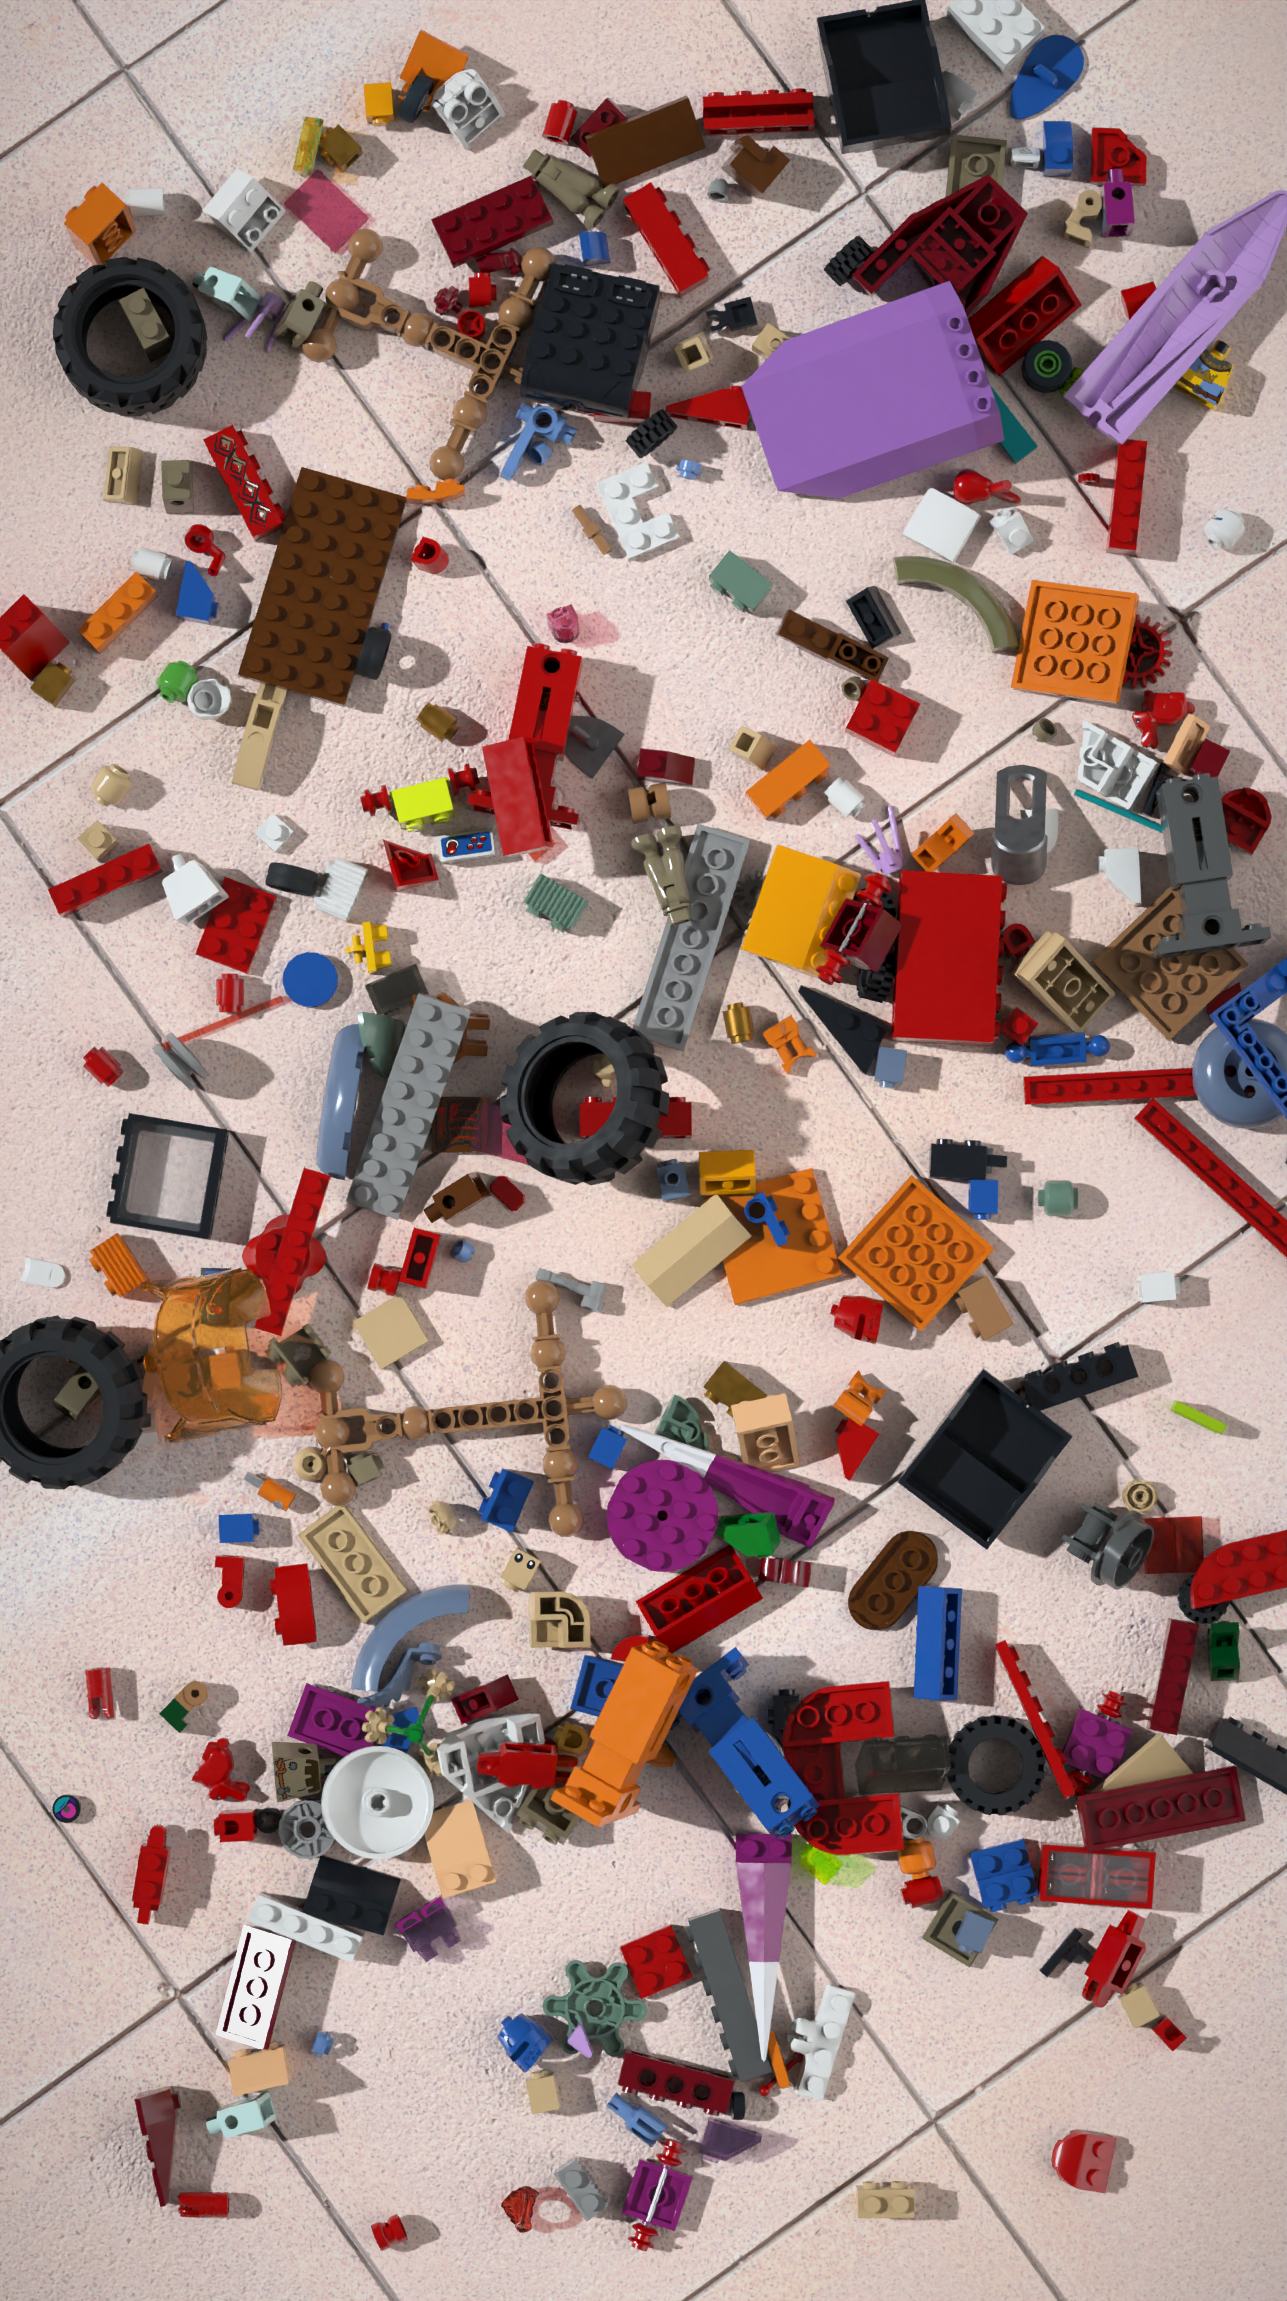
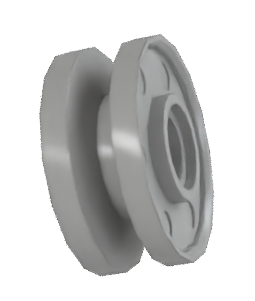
[152,1032,210,1091]
[278,1799,336,1859]

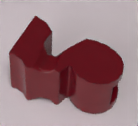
[758,1557,812,1588]

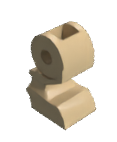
[1063,190,1102,248]

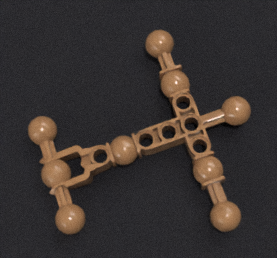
[302,229,556,480]

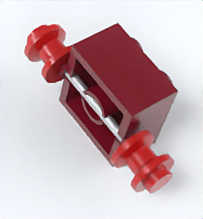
[816,873,903,985]

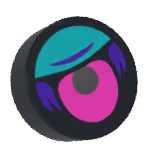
[52,1794,81,1823]

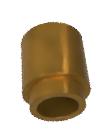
[416,702,459,742]
[723,1002,755,1044]

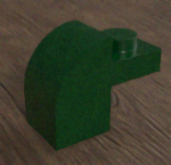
[1207,1621,1240,1681]

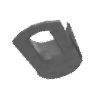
[991,765,1048,885]

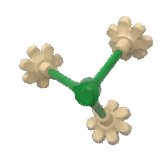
[362,1669,455,1778]

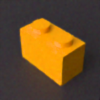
[699,1149,756,1195]

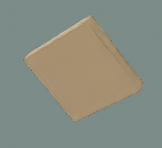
[353,1293,429,1370]

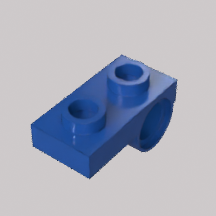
[744,1192,791,1247]

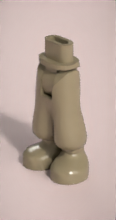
[523,149,620,231]
[630,826,691,926]

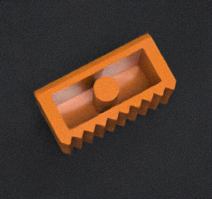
[89,1233,150,1298]

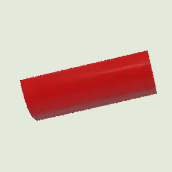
[482,737,554,856]

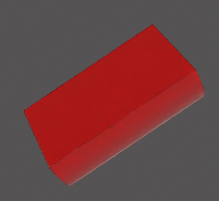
[610,1634,648,1662]

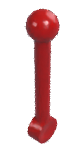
[759,2052,803,2096]

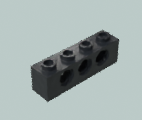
[1020,1342,1139,1411]

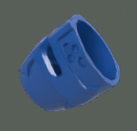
[497,2013,553,2073]

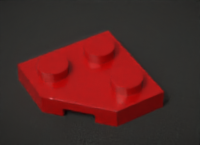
[1090,127,1147,186]

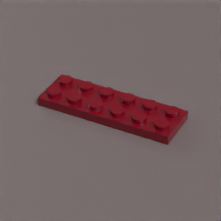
[1075,1765,1246,1852]

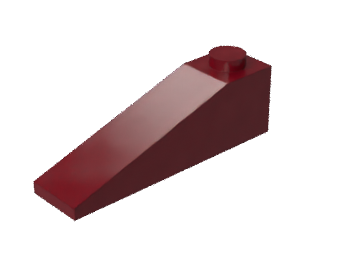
[134,2086,181,2207]

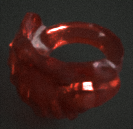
[501,2186,539,2233]

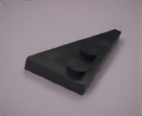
[798,985,889,1075]

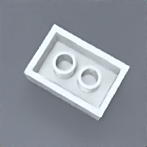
[946,0,1045,73]

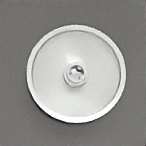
[321,1746,434,1859]

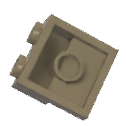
[516,1769,580,1845]

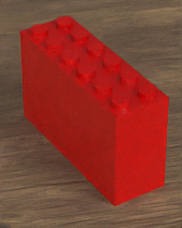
[891,870,1007,1047]

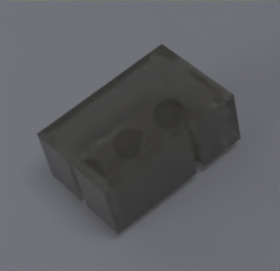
[855,1734,951,1795]

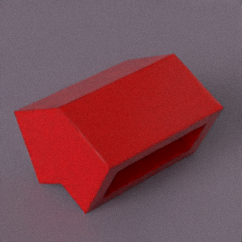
[1121,281,1156,320]

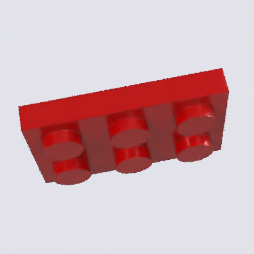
[195,877,277,974]

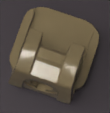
[264,1323,332,1388]

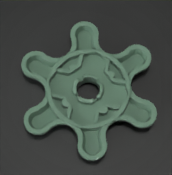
[542,1960,647,2057]

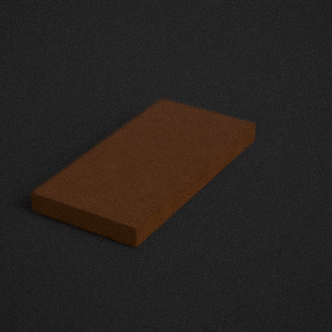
[584,95,706,188]

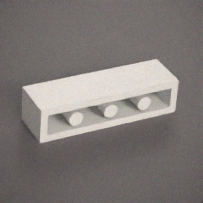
[248,1892,364,1963]

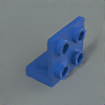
[478,1468,534,1533]

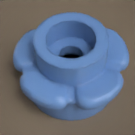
[676,459,702,480]
[311,2031,334,2058]

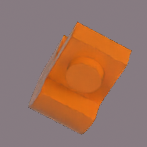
[911,813,975,872]

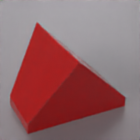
[383,839,439,892]

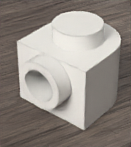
[926,1803,961,1839]

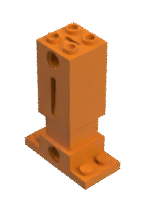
[550,1641,699,1827]

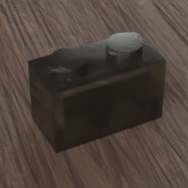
[365,964,430,1018]

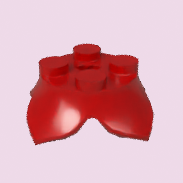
[242,1214,327,1295]

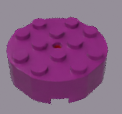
[607,1460,718,1572]

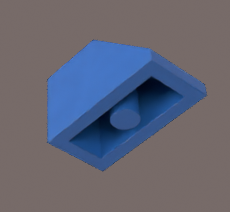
[1043,121,1073,177]
[176,561,219,625]

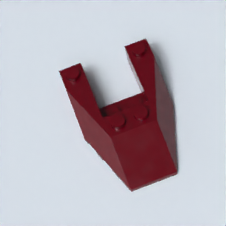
[852,174,1028,317]

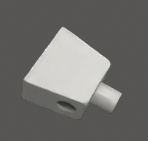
[162,854,229,926]

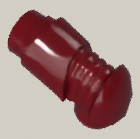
[477,248,522,275]

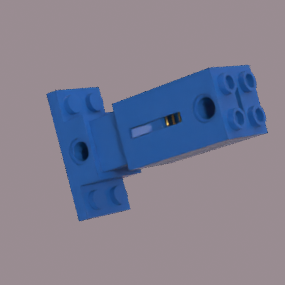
[669,1647,820,1840]

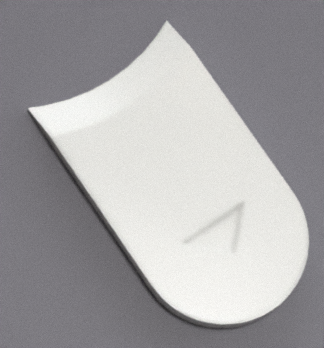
[20,1257,65,1288]

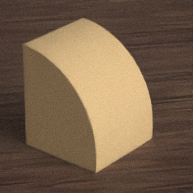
[728,725,777,771]

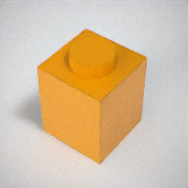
[364,82,395,127]

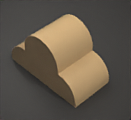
[1010,931,1116,1033]

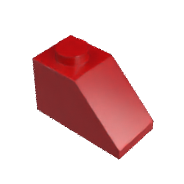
[834,1418,879,1481]

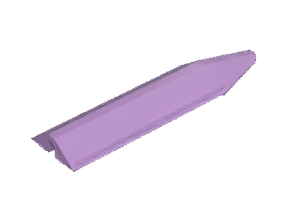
[1063,190,1287,444]

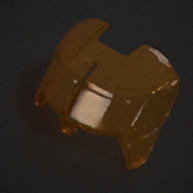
[140,1268,282,1444]

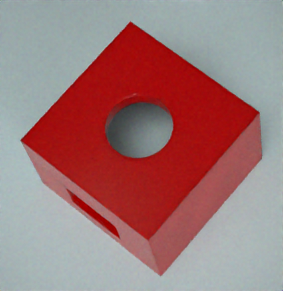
[1151,2015,1187,2051]

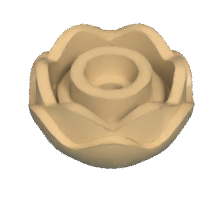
[293,1447,328,1482]
[1122,1479,1158,1514]
[428,1501,456,1535]

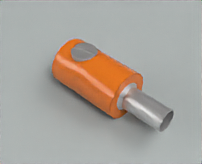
[243,1471,296,1512]

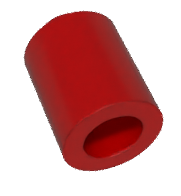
[542,100,578,145]

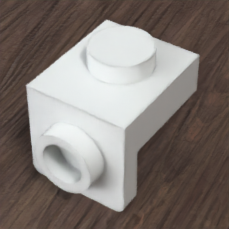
[989,507,1034,555]

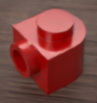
[469,273,497,307]
[411,536,449,574]
[999,923,1035,960]

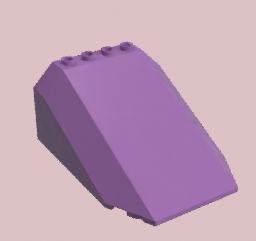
[741,281,1004,499]

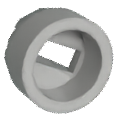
[707,178,730,202]

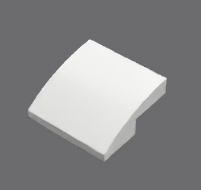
[902,487,981,564]

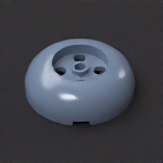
[1192,1018,1287,1129]

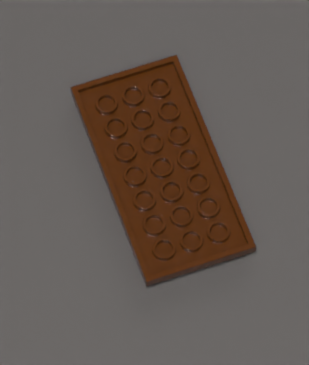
[238,467,407,707]

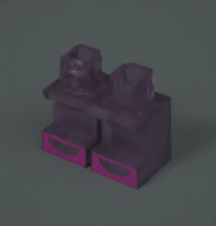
[395,1894,461,1962]

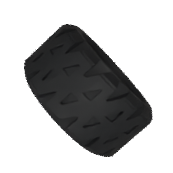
[53,257,207,417]

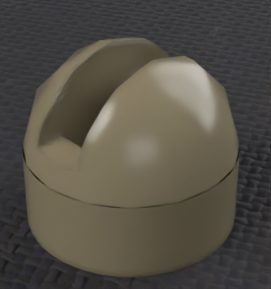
[842,676,866,701]
[1032,718,1057,743]

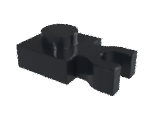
[706,297,758,334]

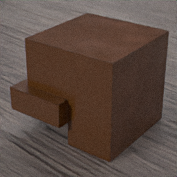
[721,135,790,197]

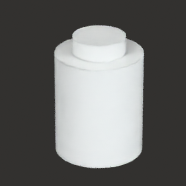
[125,187,165,217]

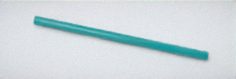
[1074,789,1162,833]

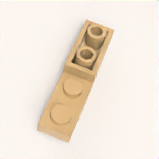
[232,683,288,791]

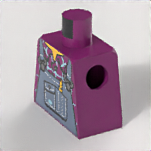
[1100,169,1135,238]

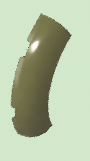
[893,556,1019,653]

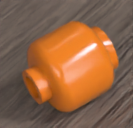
[897,1837,936,1879]

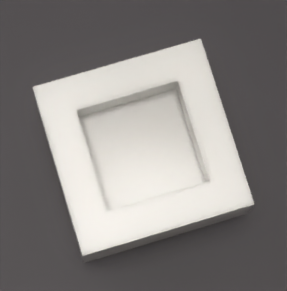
[254,813,294,853]

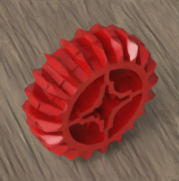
[1122,614,1173,689]

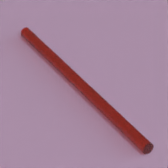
[155,995,284,1054]

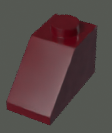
[637,748,695,786]
[451,1674,519,1724]

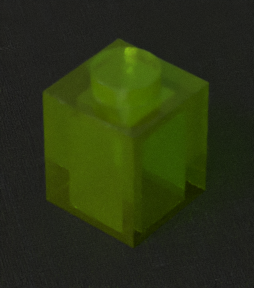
[799,1843,843,1885]

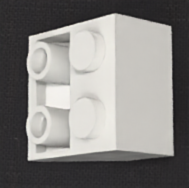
[202,169,286,253]

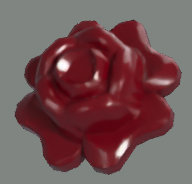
[434,286,463,316]

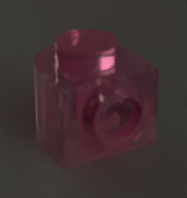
[546,604,580,643]

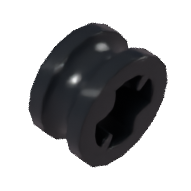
[256,1808,281,1833]

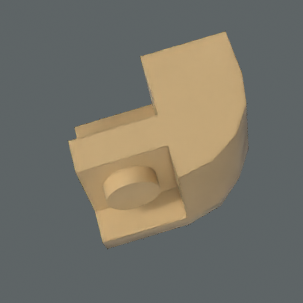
[527,1591,591,1648]

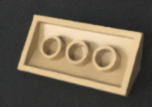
[632,1195,752,1307]

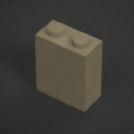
[119,288,173,362]

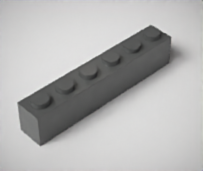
[685,1908,772,2082]

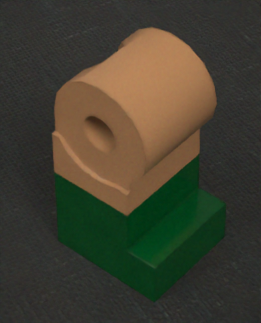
[159,1681,209,1733]

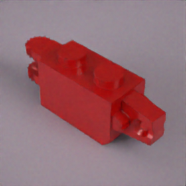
[477,1741,578,1789]
[132,1824,171,1925]
[1082,1910,1146,2008]

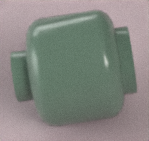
[1038,1180,1078,1216]

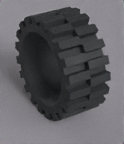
[945,1715,1045,1816]

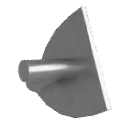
[565,716,625,779]

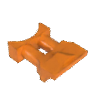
[762,1015,816,1075]
[833,1370,886,1426]

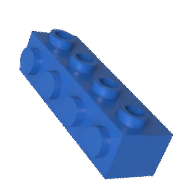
[914,1586,962,1700]

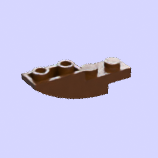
[776,609,889,682]

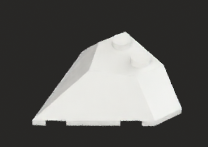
[437,1714,545,1834]

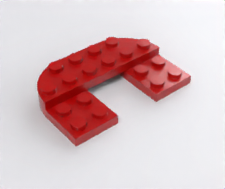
[782,1681,905,1856]

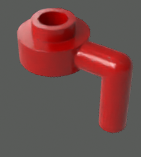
[184,524,226,576]

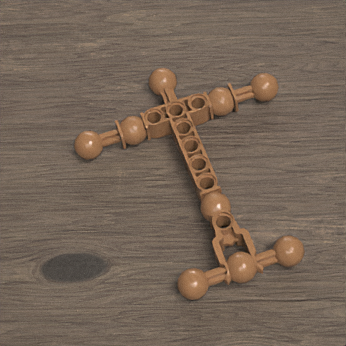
[309,1280,627,1537]

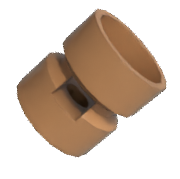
[627,782,671,824]

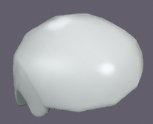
[187,679,231,720]

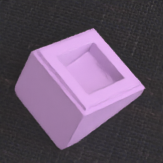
[568,2022,593,2058]

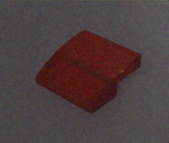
[1142,1516,1204,1574]

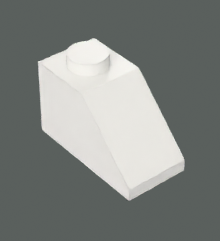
[1098,848,1141,906]

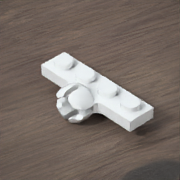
[787,1984,855,2101]

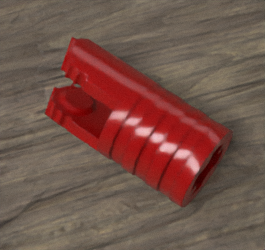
[85,1667,115,1719]
[177,2192,229,2218]

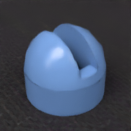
[528,441,552,466]
[450,1238,475,1263]

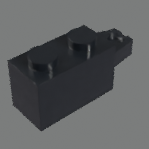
[928,1139,1007,1180]

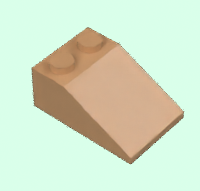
[731,1393,800,1472]
[424,1800,497,1899]

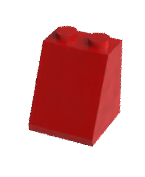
[0,594,70,681]

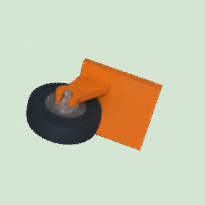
[398,30,470,123]

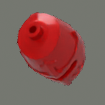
[830,1295,884,1344]

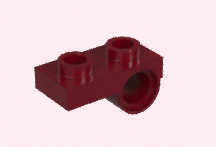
[570,98,629,158]

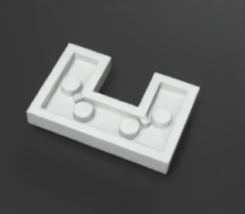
[596,462,679,560]

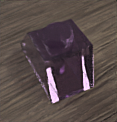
[698,2117,762,2163]

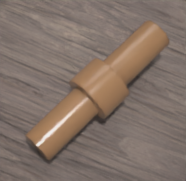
[572,504,613,555]

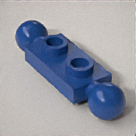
[1005,1032,1110,1066]

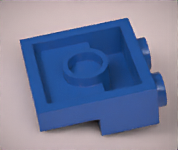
[969,1838,1039,1912]

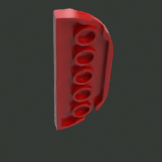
[1190,1530,1287,1610]

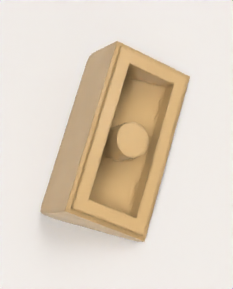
[103,446,143,505]

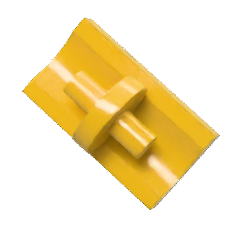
[345,921,392,974]

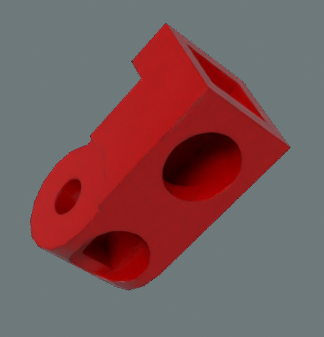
[215,1555,245,1608]

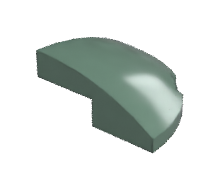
[358,1012,405,1079]
[649,1394,708,1451]

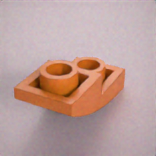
[406,479,465,504]

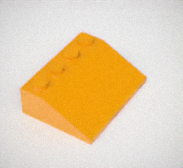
[741,845,861,978]

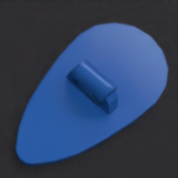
[1010,35,1084,120]

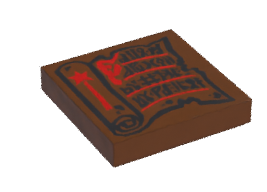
[432,1097,488,1153]

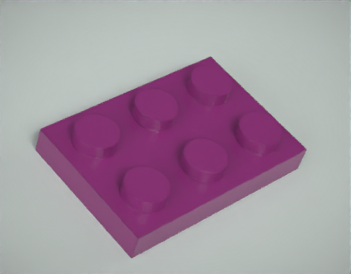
[287,1683,376,1757]

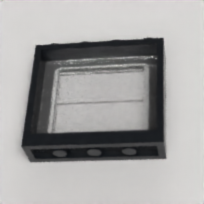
[106,1113,230,1240]

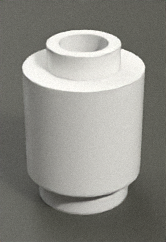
[130,547,173,581]
[824,777,865,818]

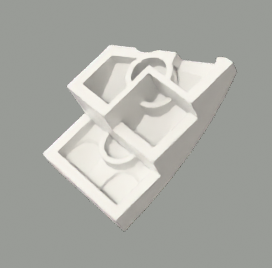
[1077,721,1160,812]

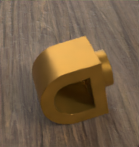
[553,1721,588,1754]

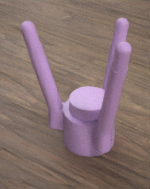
[223,292,286,352]
[855,805,905,875]

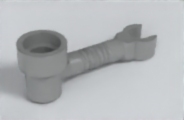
[536,1268,607,1313]

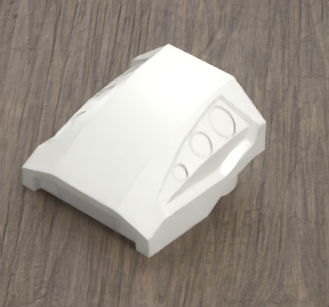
[431,68,506,150]

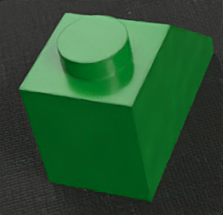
[715,1512,781,1558]

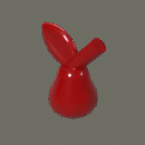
[953,469,1021,505]

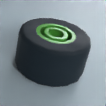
[1021,340,1072,393]

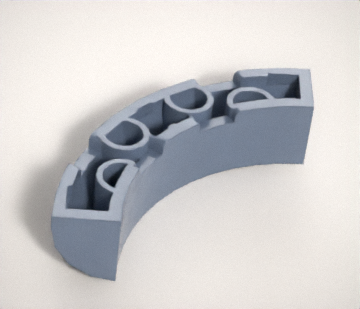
[316,1024,366,1180]
[351,1584,470,1691]

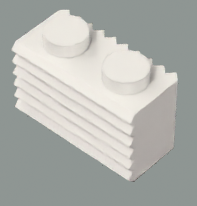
[313,857,369,922]

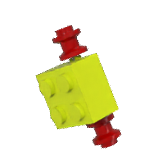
[360,763,480,832]

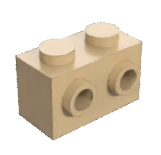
[856,2181,914,2218]

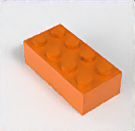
[64,183,137,265]

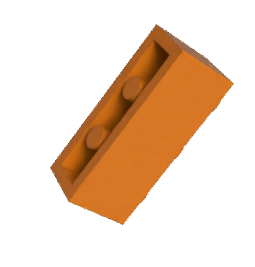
[78,572,158,654]
[745,739,831,820]

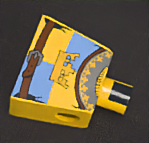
[1173,340,1233,412]

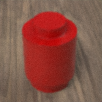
[216,974,244,1012]
[83,1046,124,1088]
[900,1875,943,1909]

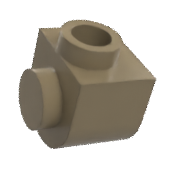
[347,1452,384,1487]

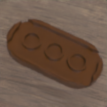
[848,1531,938,1630]

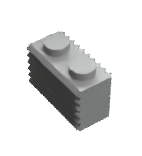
[554,2156,608,2221]

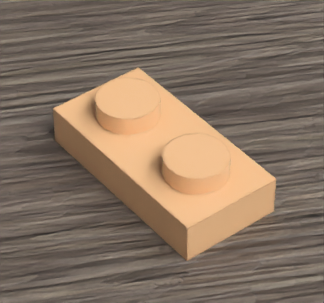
[1163,713,1210,776]

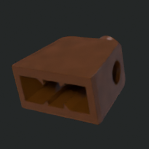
[424,1172,491,1223]

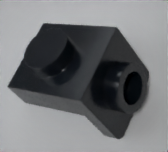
[768,1689,801,1730]

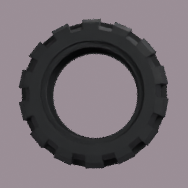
[500,1012,670,1185]
[0,1315,147,1490]

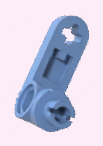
[500,401,577,482]

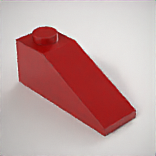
[665,386,750,430]

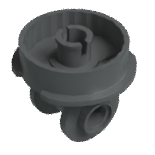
[1061,1503,1154,1590]

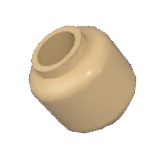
[91,764,132,807]

